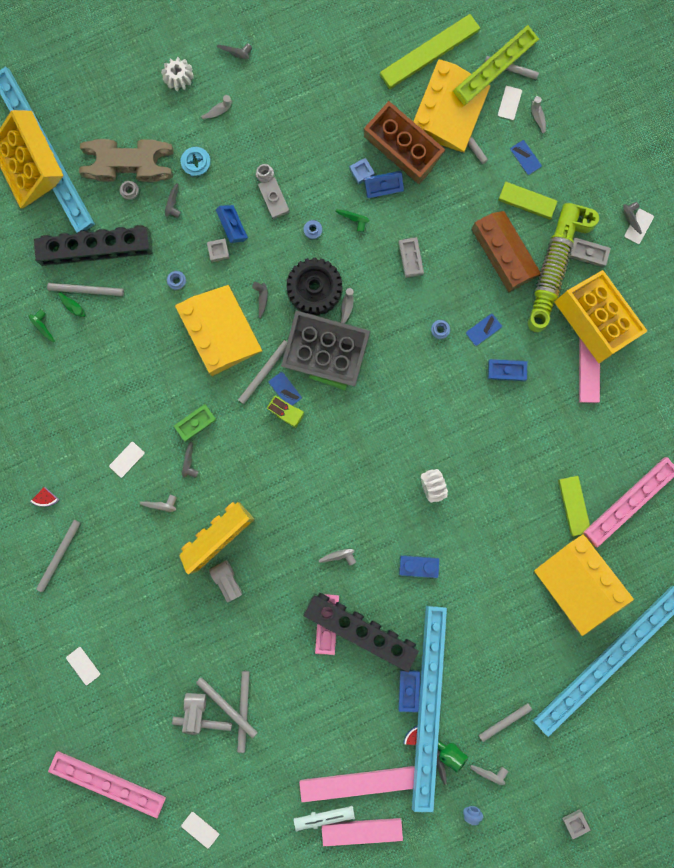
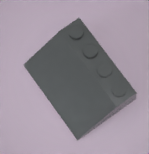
[281,311,371,387]

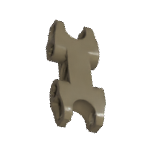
[79,139,174,182]

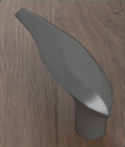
[217,43,252,59]
[165,183,181,218]
[623,202,642,234]
[252,282,268,318]
[182,442,199,478]
[436,750,447,785]

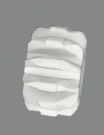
[161,57,194,92]
[421,469,448,503]

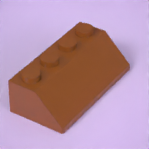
[364,101,445,184]
[472,211,540,293]

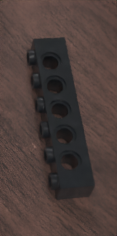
[34,225,153,266]
[303,592,419,672]

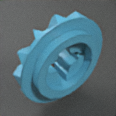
[181,147,210,177]

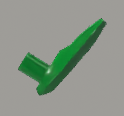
[335,209,369,232]
[58,292,86,317]
[29,309,55,343]

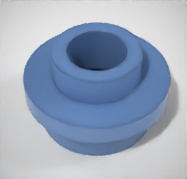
[304,220,322,239]
[167,271,186,290]
[431,320,450,339]
[463,806,483,825]

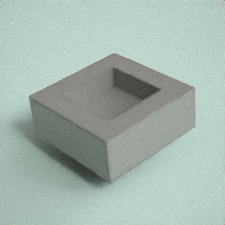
[207,239,230,262]
[562,809,591,839]

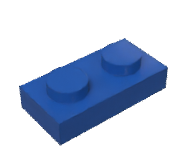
[364,171,404,198]
[216,205,248,243]
[488,359,528,381]
[399,555,439,578]
[398,670,420,712]

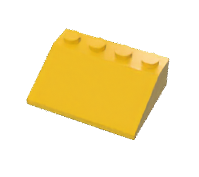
[413,59,490,153]
[0,110,64,209]
[554,270,647,364]
[175,285,262,376]
[179,502,255,575]
[534,534,634,636]

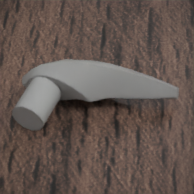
[201,95,232,119]
[531,96,546,133]
[341,288,354,323]
[140,495,177,512]
[319,549,356,565]
[470,765,509,785]

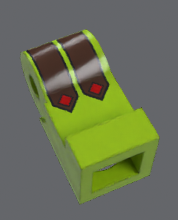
[266,396,305,429]

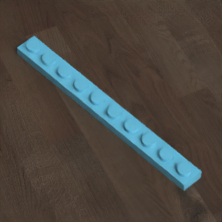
[0,67,95,233]
[533,586,674,737]
[412,606,447,812]

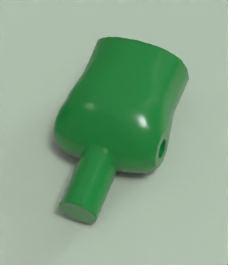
[438,740,469,773]

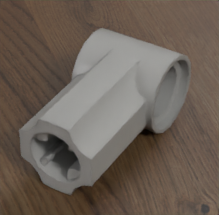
[209,560,243,603]
[182,693,207,735]

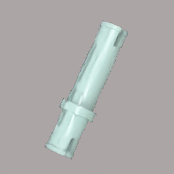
[294,806,355,832]

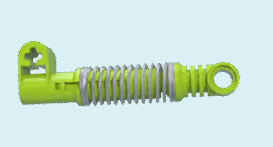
[528,203,599,332]

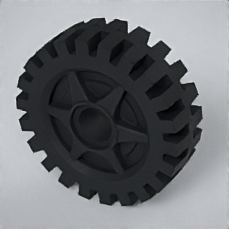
[287,258,342,316]

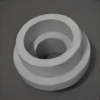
[256,164,274,182]
[120,181,139,200]

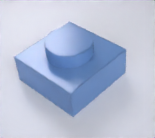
[349,158,375,185]

